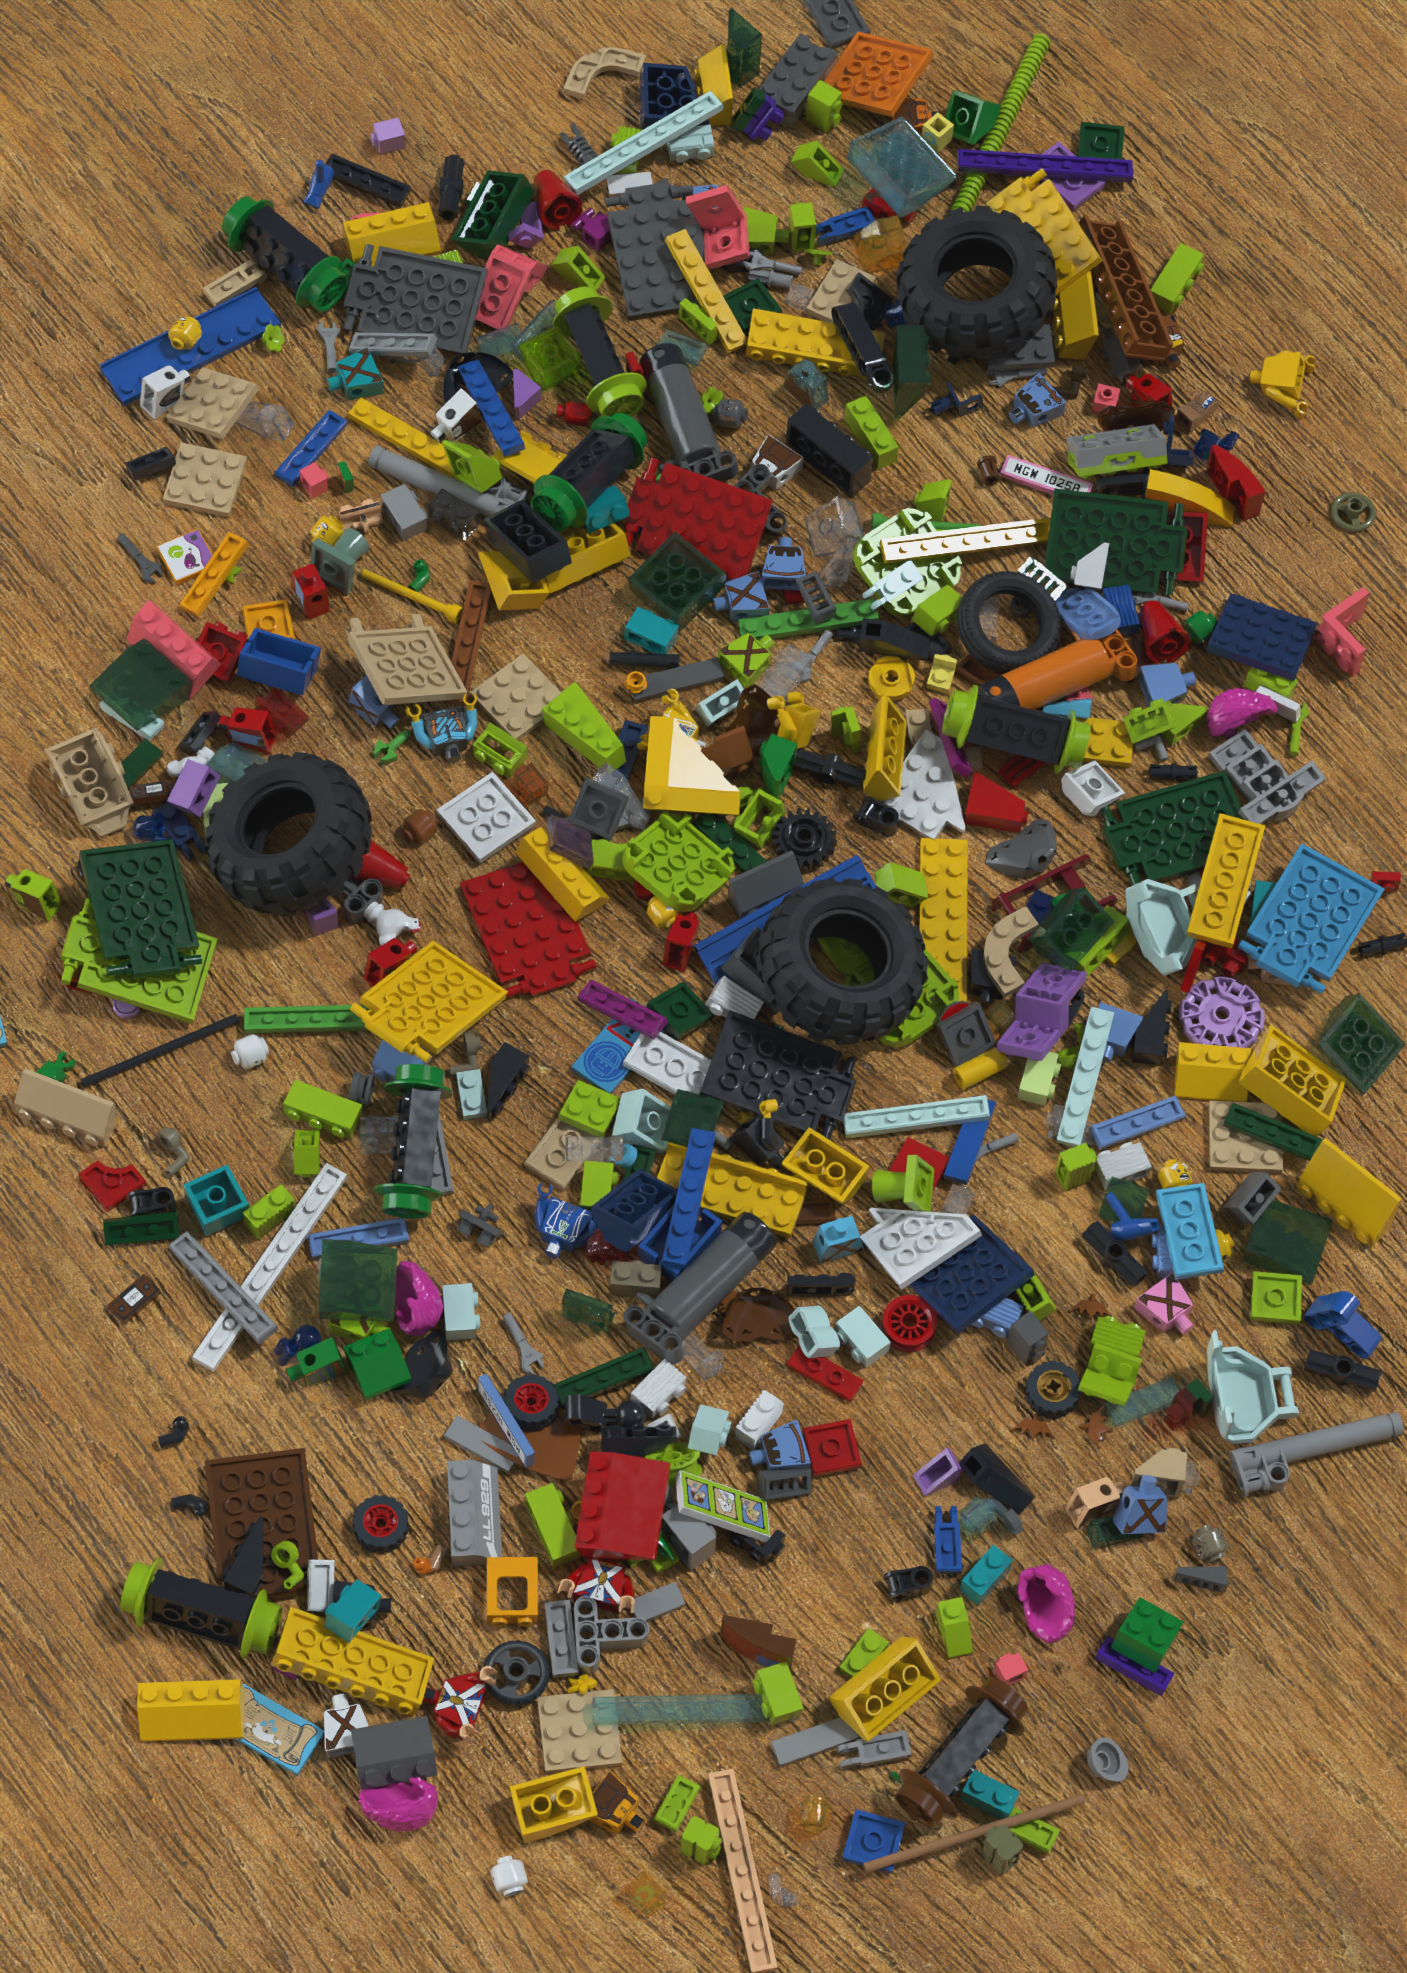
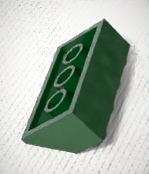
[451,170,535,260]

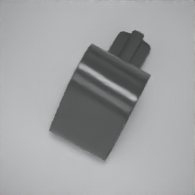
[342,879,383,924]

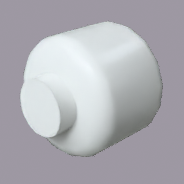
[231,1034,269,1069]
[491,1856,528,1897]

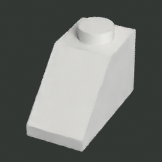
[1070,542,1109,590]

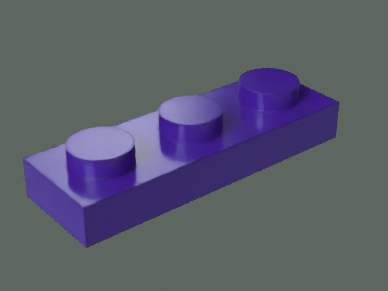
[1095,1636,1175,1696]

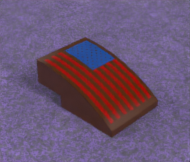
[720,1615,796,1673]

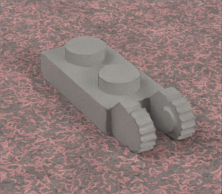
[836,1730,912,1769]

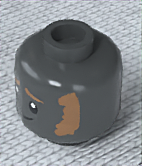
[713,399,748,429]

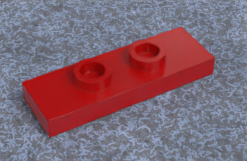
[787,1344,864,1403]

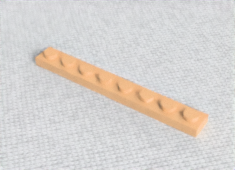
[708,1769,778,1973]

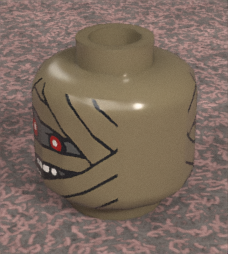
[1192,1524,1229,1563]

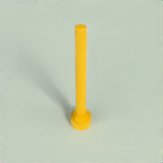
[360,569,463,624]

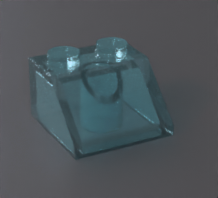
[207,742,268,784]

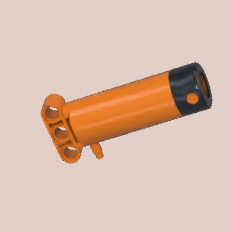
[978,629,1137,710]

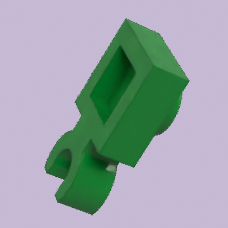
[36,1051,76,1083]

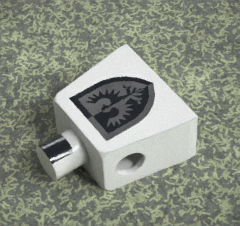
[140,366,191,420]

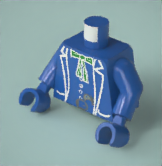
[534,1182,600,1259]

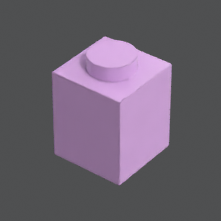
[371,117,405,154]

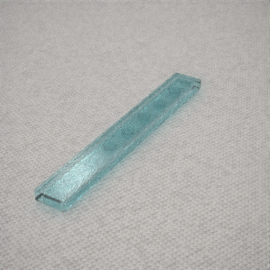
[592,1694,798,1725]

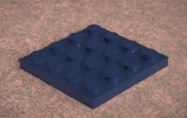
[1206,593,1317,681]
[908,1214,1035,1334]

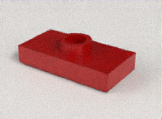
[625,351,644,377]

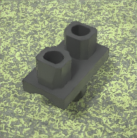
[457,1204,504,1248]

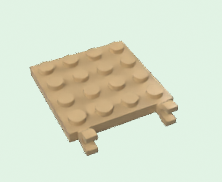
[345,614,468,705]

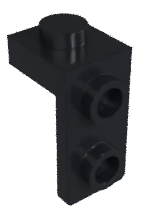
[726,1529,786,1565]

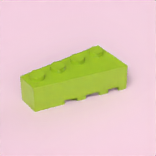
[542,681,626,775]

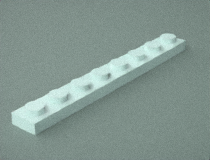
[564,91,723,195]

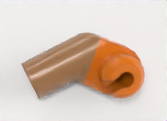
[413,1545,448,1574]

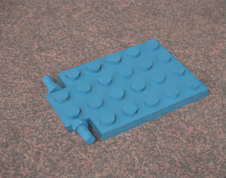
[1238,843,1384,994]

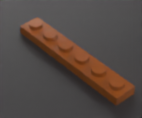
[443,580,492,707]

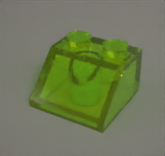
[518,325,580,392]

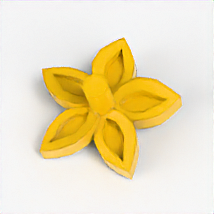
[567,1673,597,1695]

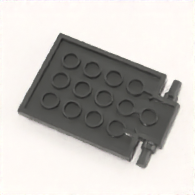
[604,182,711,319]
[342,244,488,355]

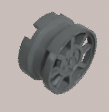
[349,1071,375,1108]

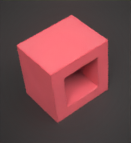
[1092,384,1120,414]
[300,462,329,499]
[994,1652,1028,1686]

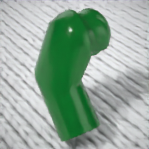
[408,560,430,592]

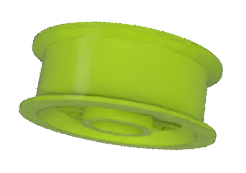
[645,1443,702,1487]

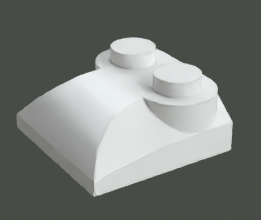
[1061,761,1125,816]

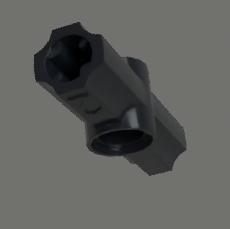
[438,154,464,221]
[794,748,866,790]
[1082,1221,1148,1288]
[1304,1349,1381,1392]

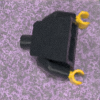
[729,1099,785,1170]

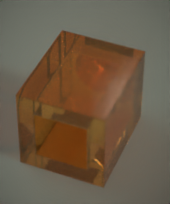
[513,762,548,805]

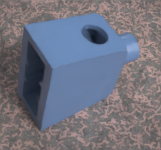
[1137,663,1196,707]
[1098,1002,1143,1063]

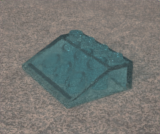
[847,116,957,218]

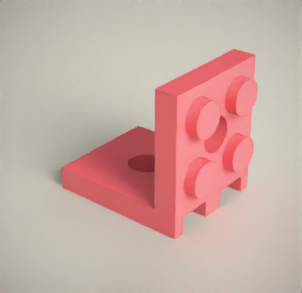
[686,185,750,269]
[1316,587,1369,677]

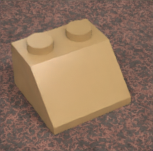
[1130,1448,1187,1498]

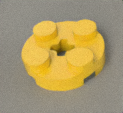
[868,656,915,701]

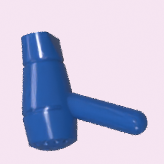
[303,160,334,209]
[1106,1192,1159,1241]

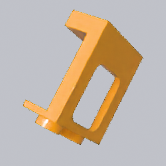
[487,1557,538,1627]

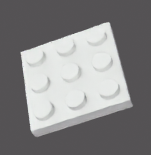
[437,772,536,863]

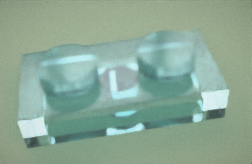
[476,323,525,356]
[658,329,707,366]

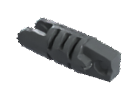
[559,123,598,166]

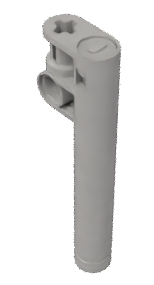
[368,445,531,517]
[1230,1411,1404,1498]

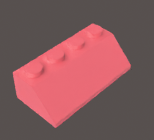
[127,600,221,699]

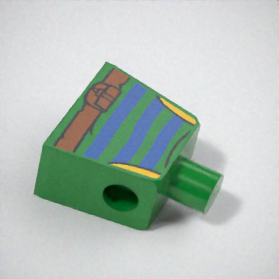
[286,1337,348,1386]

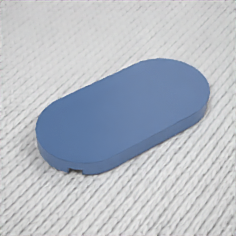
[1055,587,1121,640]

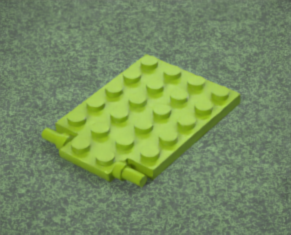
[60,898,218,1024]

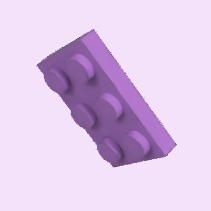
[1040,142,1105,211]

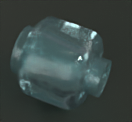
[960,1497,997,1535]

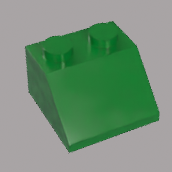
[945,90,1001,144]
[758,734,798,799]
[344,1328,412,1400]

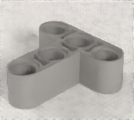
[574,1596,649,1675]

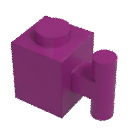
[571,207,612,252]

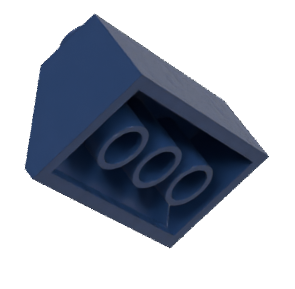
[591,1169,678,1252]

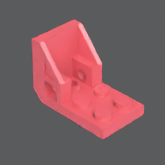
[476,244,548,333]

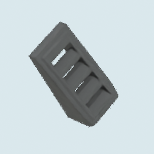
[796,571,836,624]
[758,1468,812,1500]
[1173,1566,1228,1593]

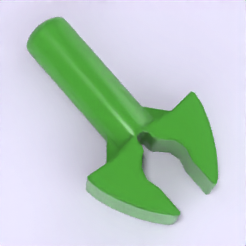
[374,729,411,765]

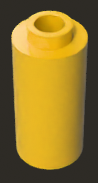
[952,1047,1008,1090]

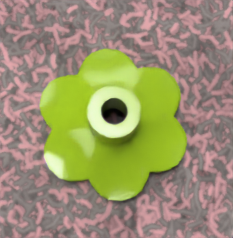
[804,249,833,265]
[261,324,285,352]
[701,387,723,416]

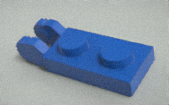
[815,206,876,246]
[934,1506,962,1574]

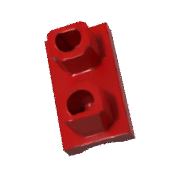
[1203,937,1248,978]

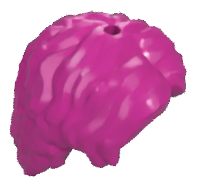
[1207,688,1278,738]
[390,1261,444,1336]
[1017,1564,1075,1644]
[358,1777,438,1832]

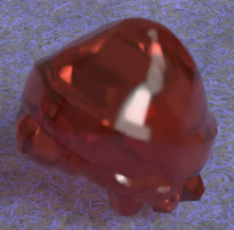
[585,1227,630,1265]

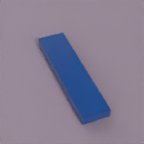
[275,410,348,487]
[944,1096,996,1185]

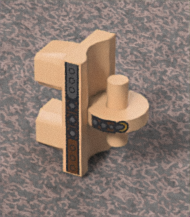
[339,499,383,534]

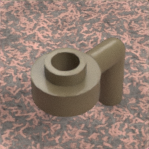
[449,1032,481,1076]
[157,1127,190,1177]

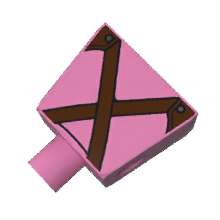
[1134,1272,1194,1335]

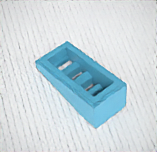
[1043,698,1093,719]

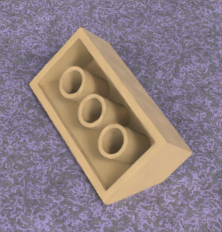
[14,1068,117,1147]

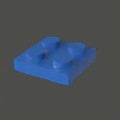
[842,1809,905,1874]

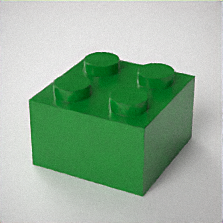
[1111,1597,1184,1673]

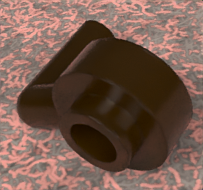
[1052,360,1087,398]

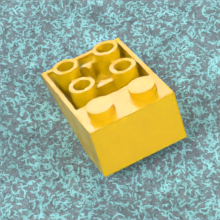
[478,551,550,611]

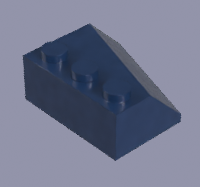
[639,63,710,130]

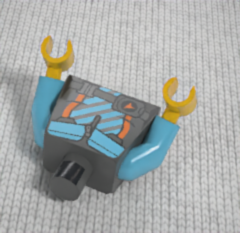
[405,693,477,763]

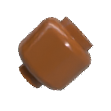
[402,809,438,844]

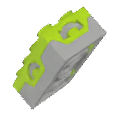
[1066,424,1167,478]

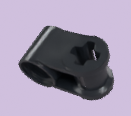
[852,796,899,837]
[128,1187,176,1216]
[883,1566,933,1602]

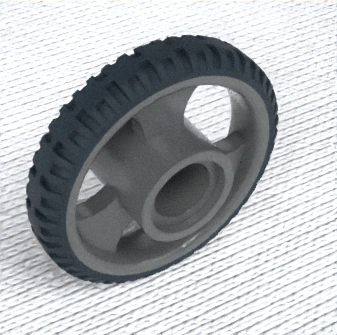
[484,1640,550,1706]

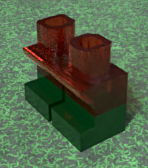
[1163,1378,1213,1431]

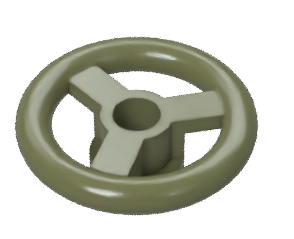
[1331,492,1376,532]

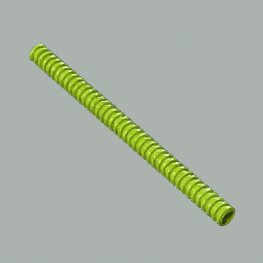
[951,34,1051,212]

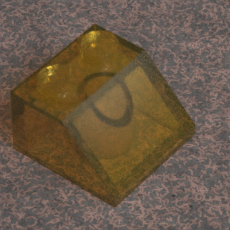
[853,215,907,274]

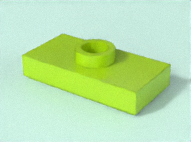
[654,1775,701,1833]
[1009,1807,1060,1855]

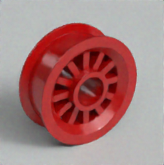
[881,1295,937,1353]

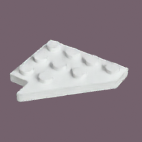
[878,729,965,839]
[860,1208,982,1290]

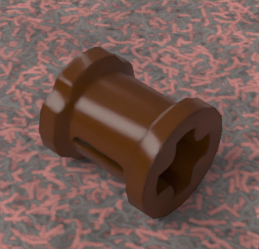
[977,455,1002,486]

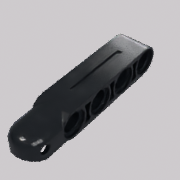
[831,302,893,393]

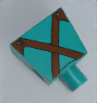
[327,347,383,399]

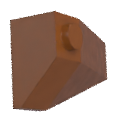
[700,726,754,778]

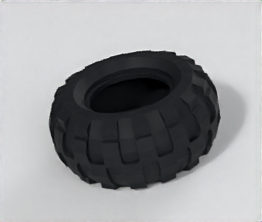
[896,206,1057,361]
[205,752,372,916]
[756,878,928,1045]

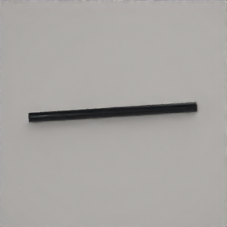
[80,1014,239,1088]

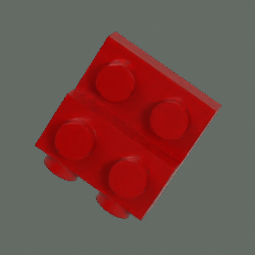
[197,621,248,683]

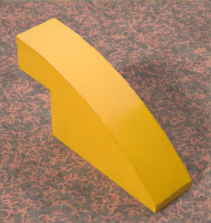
[1145,469,1235,528]

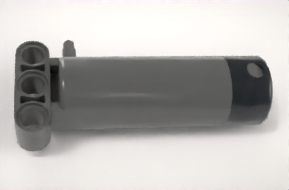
[639,343,739,482]
[623,1211,777,1364]

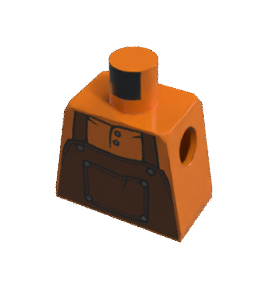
[890,97,940,139]

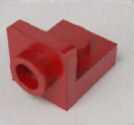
[1370,871,1401,893]

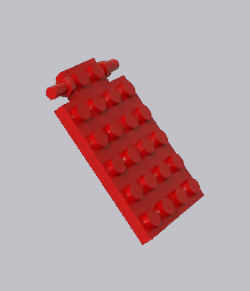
[622,457,774,582]
[460,862,597,998]

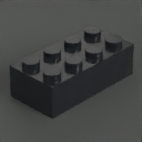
[785,403,873,498]
[483,500,572,583]

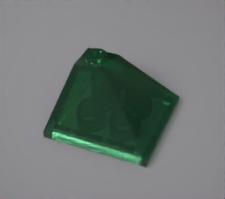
[1316,993,1406,1095]
[1242,1200,1333,1285]

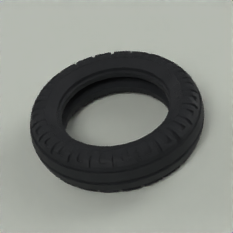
[957,571,1061,673]

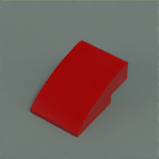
[1206,445,1265,521]

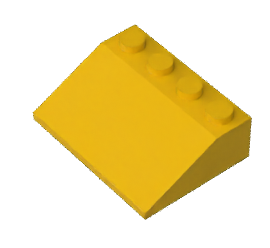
[544,523,631,593]
[1238,1024,1346,1137]
[1297,1138,1402,1248]

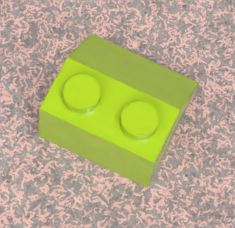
[442,440,502,493]

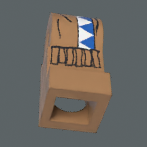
[1175,391,1219,433]

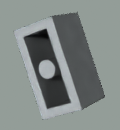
[1223,1172,1281,1224]
[1007,1311,1049,1365]

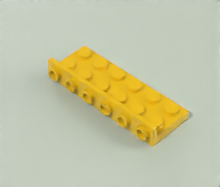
[745,308,885,380]
[657,1140,808,1238]
[271,1607,434,1716]

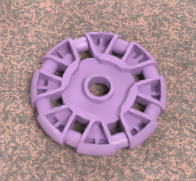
[1179,977,1265,1048]

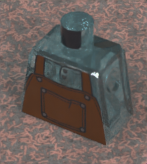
[783,359,829,410]

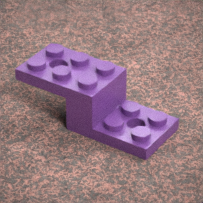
[997,962,1087,1061]

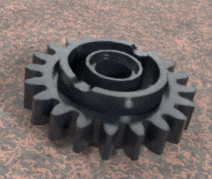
[772,808,837,870]

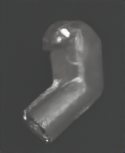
[767,1874,798,1907]

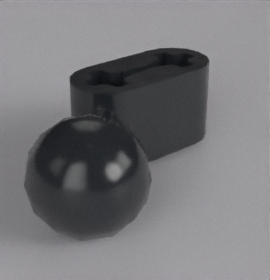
[565,1395,647,1432]

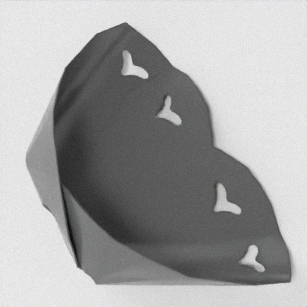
[986,820,1057,878]

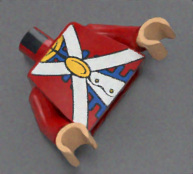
[557,1558,635,1614]
[422,1666,497,1744]

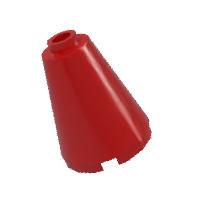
[534,170,583,230]
[1140,600,1191,664]
[349,839,410,889]

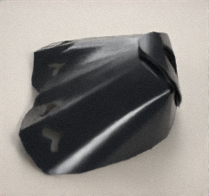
[443,352,513,404]
[389,1329,453,1399]

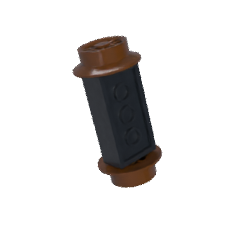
[894,1677,1028,1828]

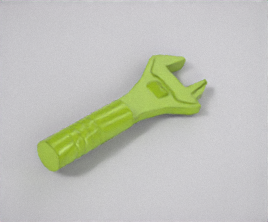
[1289,700,1310,756]

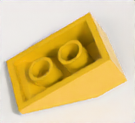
[509,1766,598,1844]

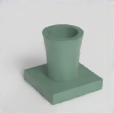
[310,528,369,595]

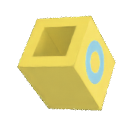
[921,112,954,153]

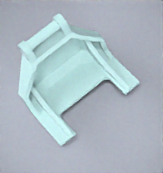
[1125,879,1198,976]
[1207,1330,1299,1444]

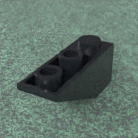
[859,618,930,660]
[1132,991,1172,1065]
[487,1042,531,1121]
[601,1424,677,1458]
[959,1443,1036,1515]
[222,1516,264,1598]

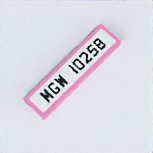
[1000,455,1093,495]

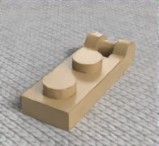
[203,259,268,307]

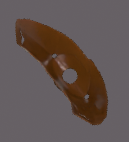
[1097,401,1175,432]
[727,684,781,753]
[721,1287,797,1341]

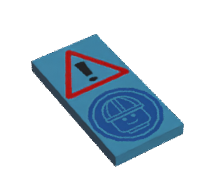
[571,998,667,1094]

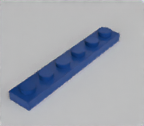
[457,359,525,457]
[662,1128,716,1269]

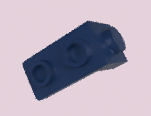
[1163,414,1193,468]

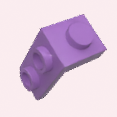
[508,202,544,249]

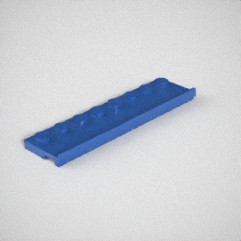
[100,287,281,406]
[693,855,876,986]

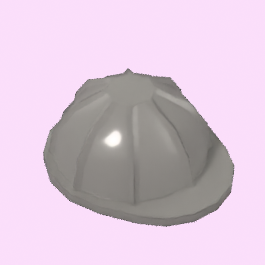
[1086,1737,1129,1782]

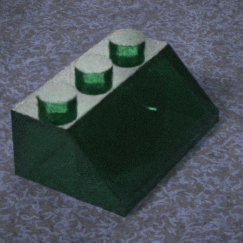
[726,8,762,88]
[1028,887,1114,971]

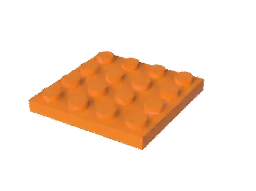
[823,31,934,117]

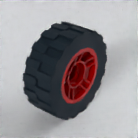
[504,1374,559,1432]
[353,1495,409,1554]

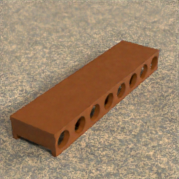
[1079,215,1173,362]

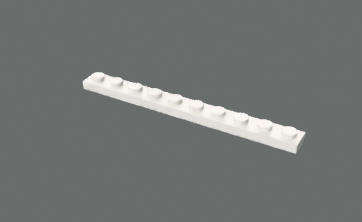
[192,1163,347,1372]

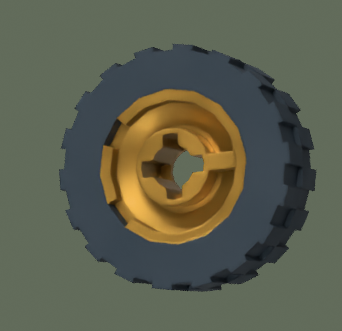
[1025,1361,1081,1419]

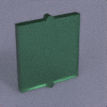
[1098,1176,1150,1222]

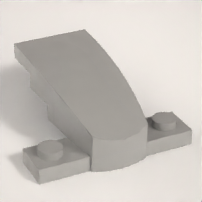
[1208,729,1327,824]

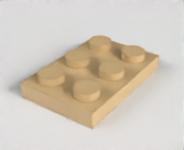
[806,259,876,323]

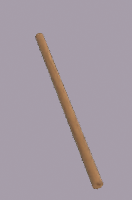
[863,1794,1085,1873]

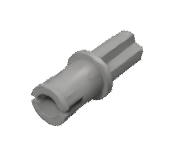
[748,269,793,290]

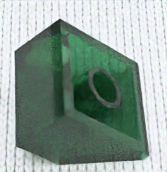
[662,1089,724,1147]

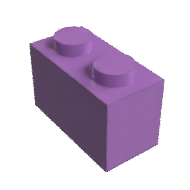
[167,759,221,817]

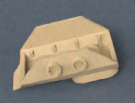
[44,728,133,837]

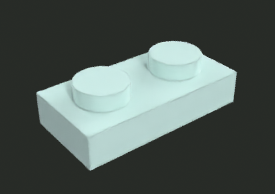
[456,1069,487,1120]

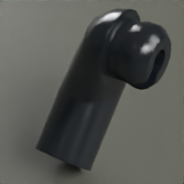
[158,1416,189,1449]
[171,1494,207,1516]

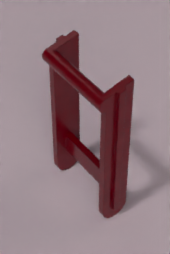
[991,854,1118,952]

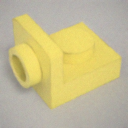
[926,654,957,694]

